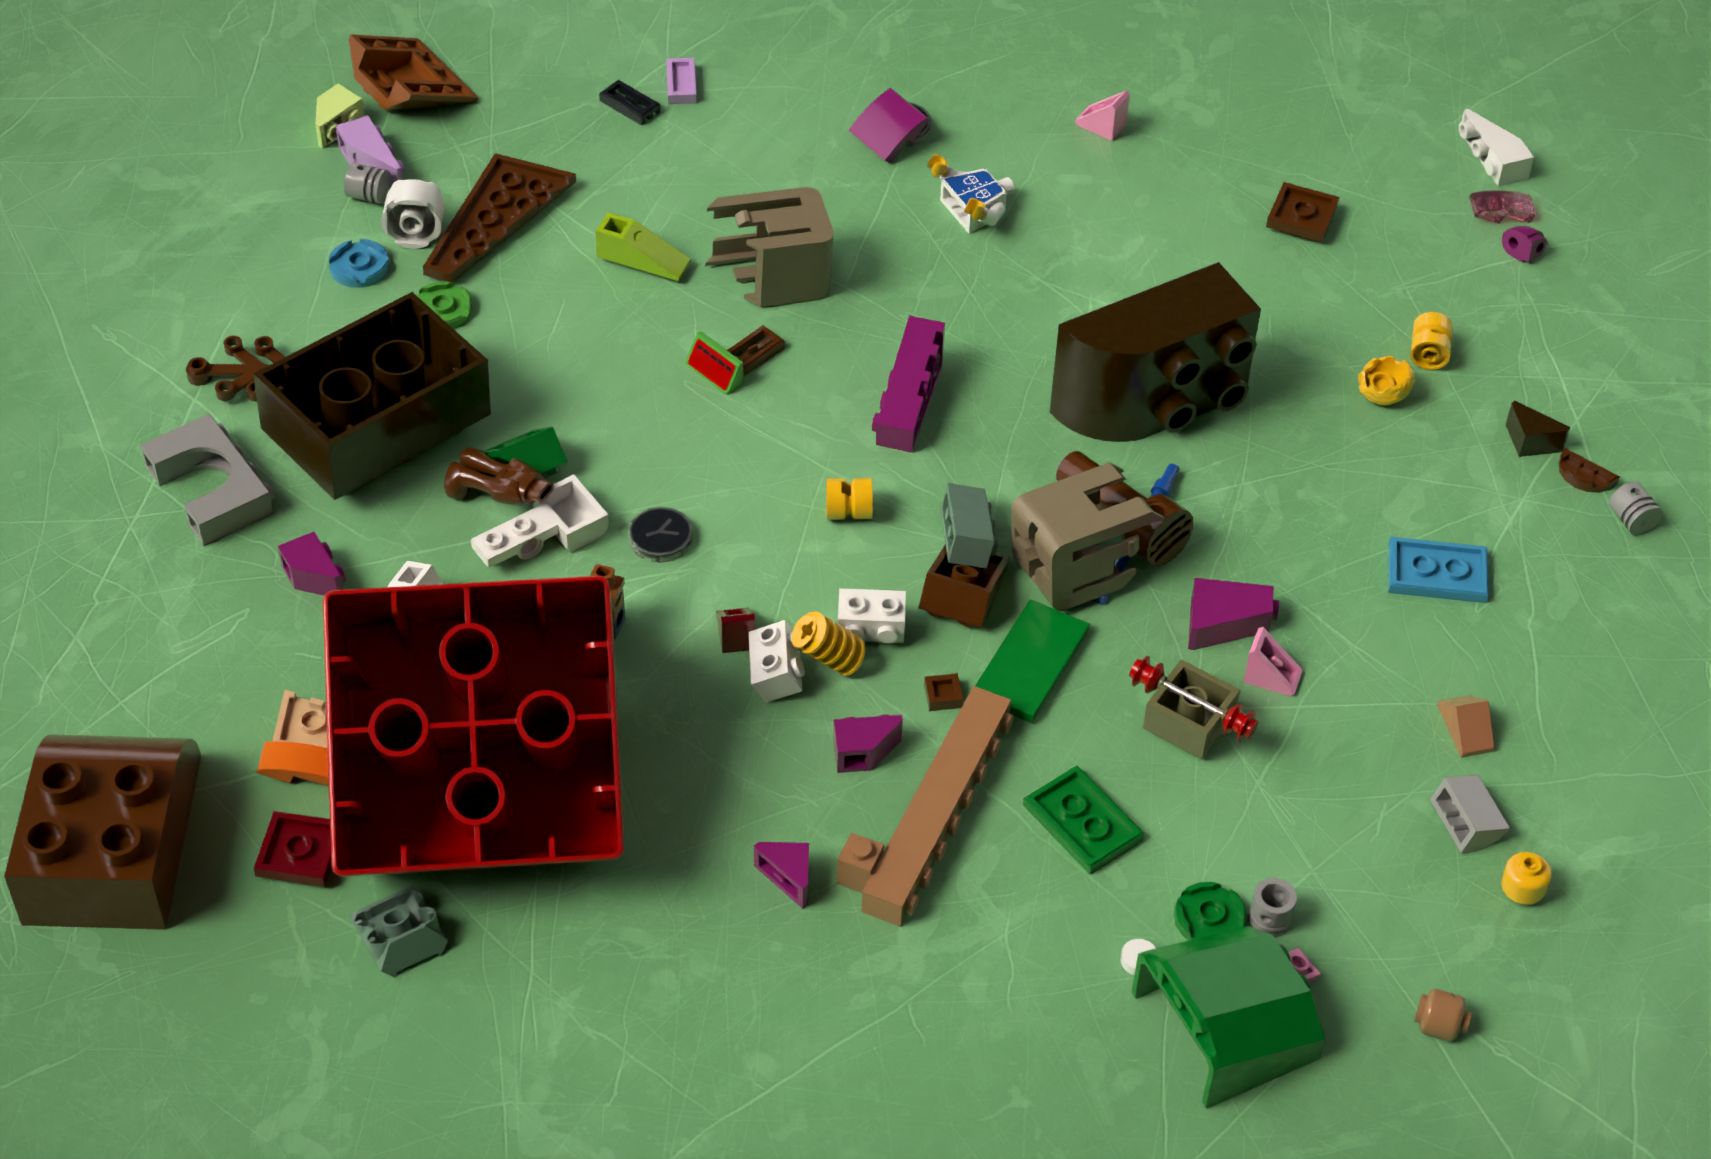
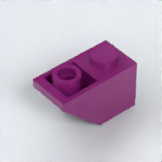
[278,532,346,596]
[833,714,903,773]

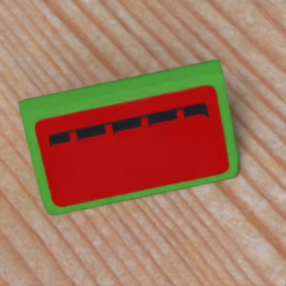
[686,331,743,395]

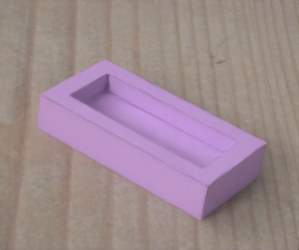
[666,58,697,104]

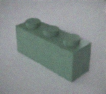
[940,483,998,568]

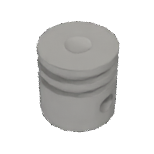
[344,162,391,204]
[1609,481,1663,535]
[1249,878,1297,937]

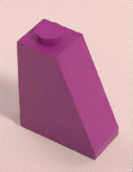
[1188,578,1279,650]

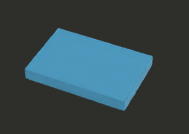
[1388,537,1489,603]

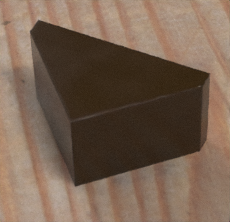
[1506,400,1570,457]

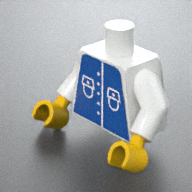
[927,154,1015,234]

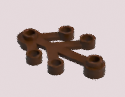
[186,336,285,401]

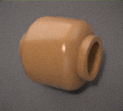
[1414,989,1472,1041]

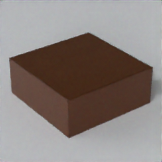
[924,673,963,711]

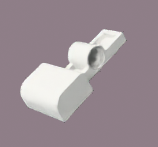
[471,474,609,568]

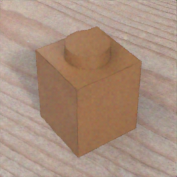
[837,833,884,893]

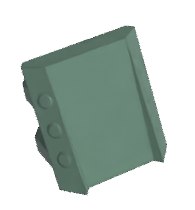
[350,886,448,978]

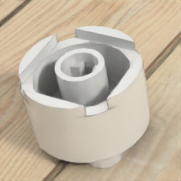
[381,179,445,249]

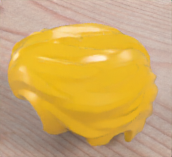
[1358,356,1415,405]

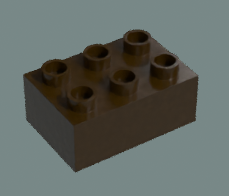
[253,292,491,500]

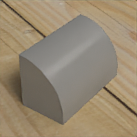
[1430,775,1510,853]

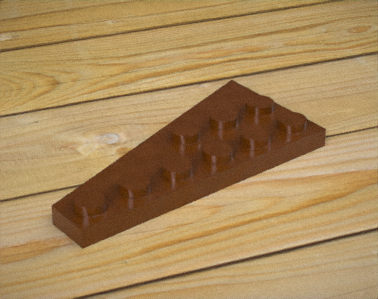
[423,153,576,282]

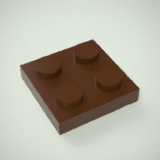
[1266,182,1340,243]

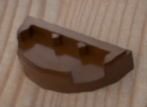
[1558,448,1620,493]

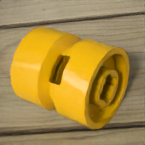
[1410,312,1453,370]
[826,478,873,520]

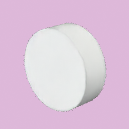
[1121,939,1156,975]

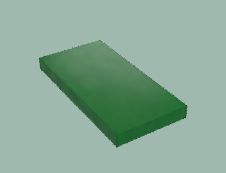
[975,599,1090,723]

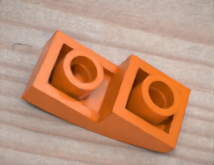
[256,741,329,786]

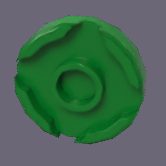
[1174,882,1246,940]

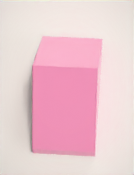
[1074,90,1130,141]
[1243,627,1303,696]

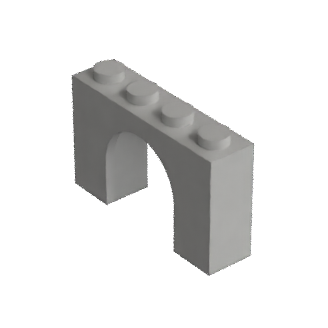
[140,414,274,546]

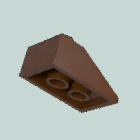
[918,544,1010,628]

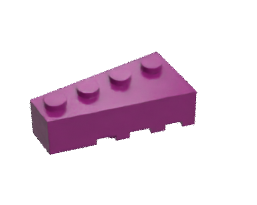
[872,315,945,453]

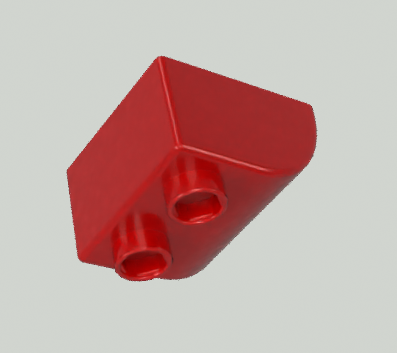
[323,576,624,877]

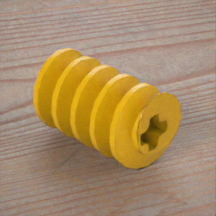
[792,611,866,676]

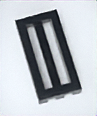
[599,79,661,126]

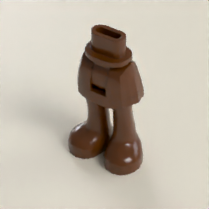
[444,447,554,506]

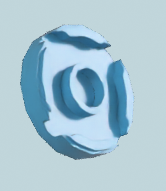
[329,239,389,288]

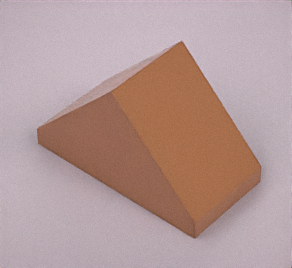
[1437,695,1494,758]

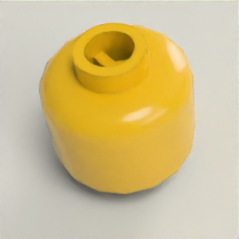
[1501,852,1552,905]

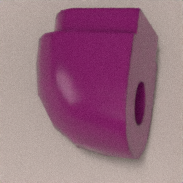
[1502,226,1547,262]

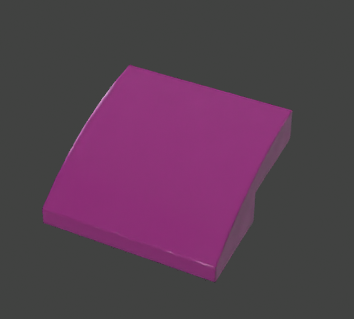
[849,88,929,163]

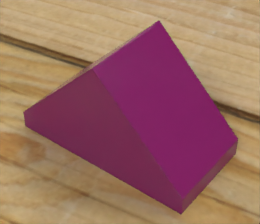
[754,842,809,909]

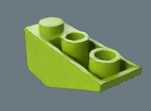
[595,212,691,281]

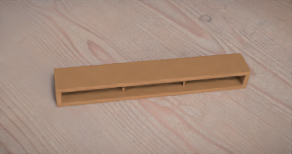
[861,686,1014,927]

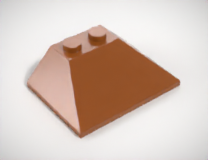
[349,34,478,111]

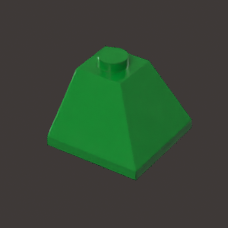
[485,426,567,478]

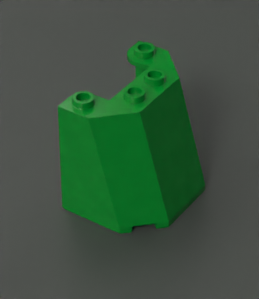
[1131,926,1325,1109]

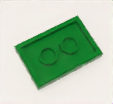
[1023,765,1144,875]

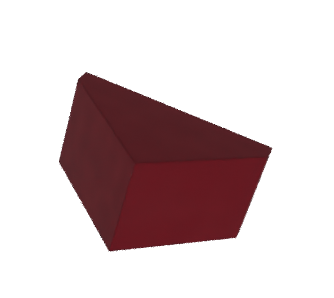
[716,607,755,653]

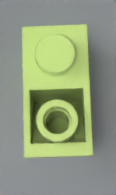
[315,84,364,149]

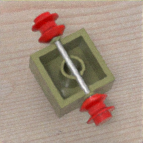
[1129,656,1259,759]

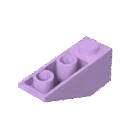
[336,116,406,187]

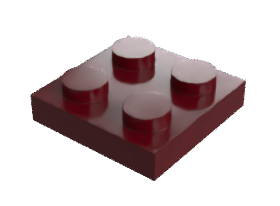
[253,811,331,887]

